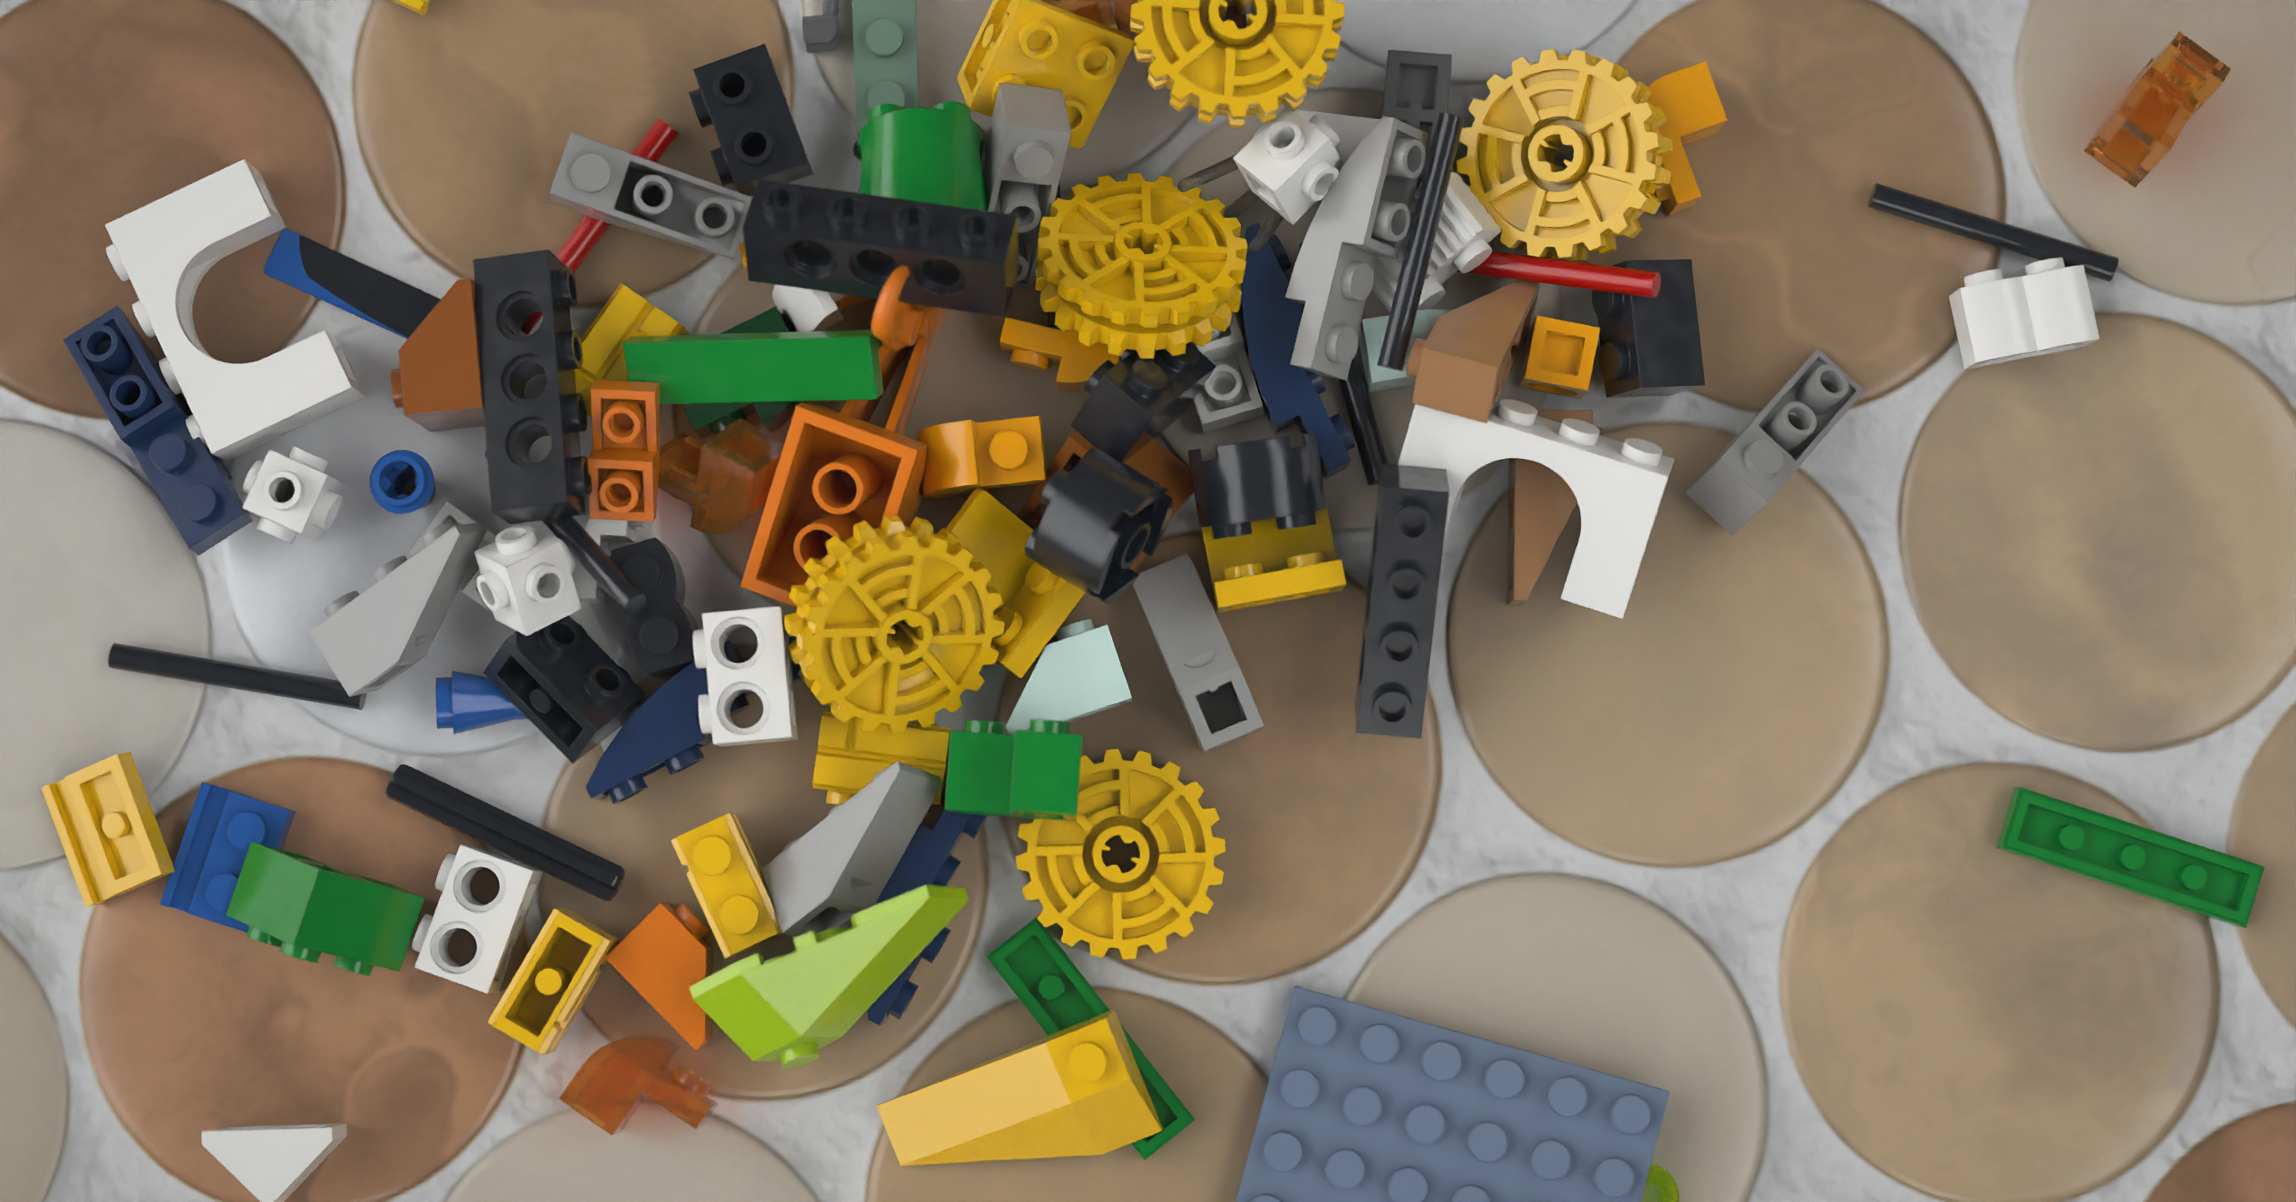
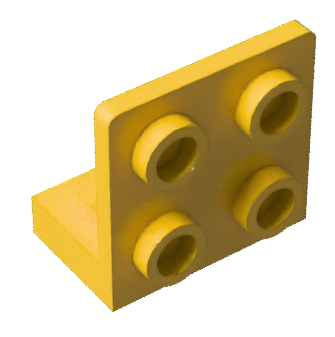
[956,0,1134,148]
[946,488,1086,678]
[1201,504,1346,614]

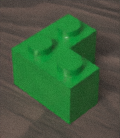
[945,720,1082,821]
[226,841,425,976]

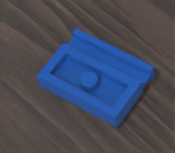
[160,782,296,933]

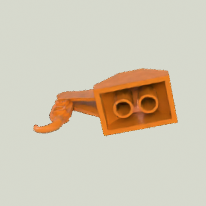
[740,265,948,608]

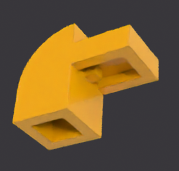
[1646,61,1728,216]
[999,317,1120,392]
[917,416,1048,501]

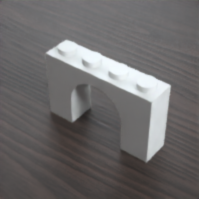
[105,159,365,461]
[1398,399,1675,619]

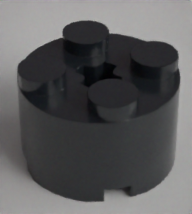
[1188,432,1327,539]
[1024,447,1173,603]

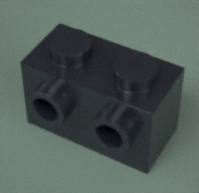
[689,44,813,197]
[1592,259,1705,398]
[1070,342,1216,463]
[483,615,646,764]

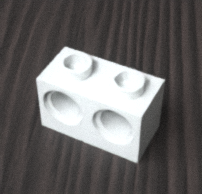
[693,606,798,747]
[412,845,543,994]

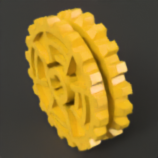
[1130,0,1345,128]
[1456,49,1673,262]
[1035,173,1248,358]
[784,515,1004,734]
[1016,749,1226,960]

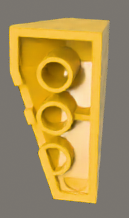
[877,1009,1163,1166]

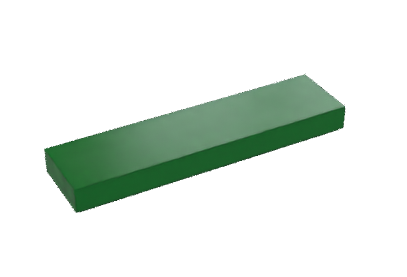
[623,330,884,404]
[1996,787,2265,928]
[986,917,1195,1160]

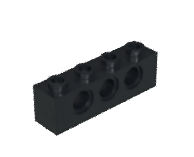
[743,179,1019,317]
[473,249,592,524]
[1355,463,1449,739]

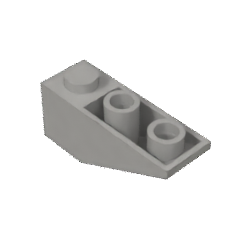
[983,83,1071,290]
[548,132,752,260]
[1685,348,1865,536]
[309,520,487,697]
[1132,553,1264,754]
[761,761,942,937]

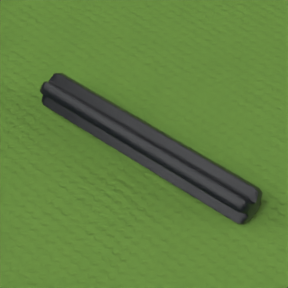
[386,764,625,901]

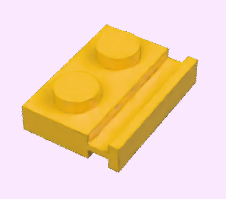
[41,752,175,907]

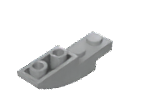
[1285,116,1429,380]

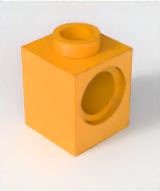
[1519,315,1600,399]

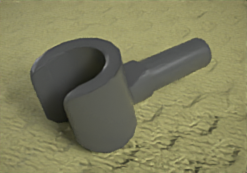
[802,0,840,53]

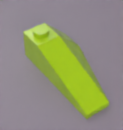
[689,885,969,1069]

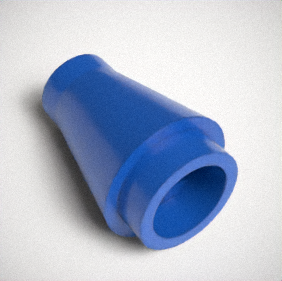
[370,450,436,514]
[435,671,528,734]

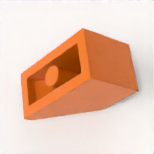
[605,902,714,1050]

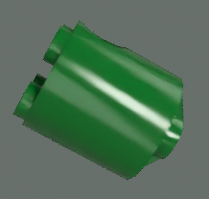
[857,101,987,211]

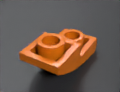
[588,380,660,522]

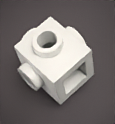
[1233,107,1344,225]
[242,446,345,544]
[474,525,582,636]

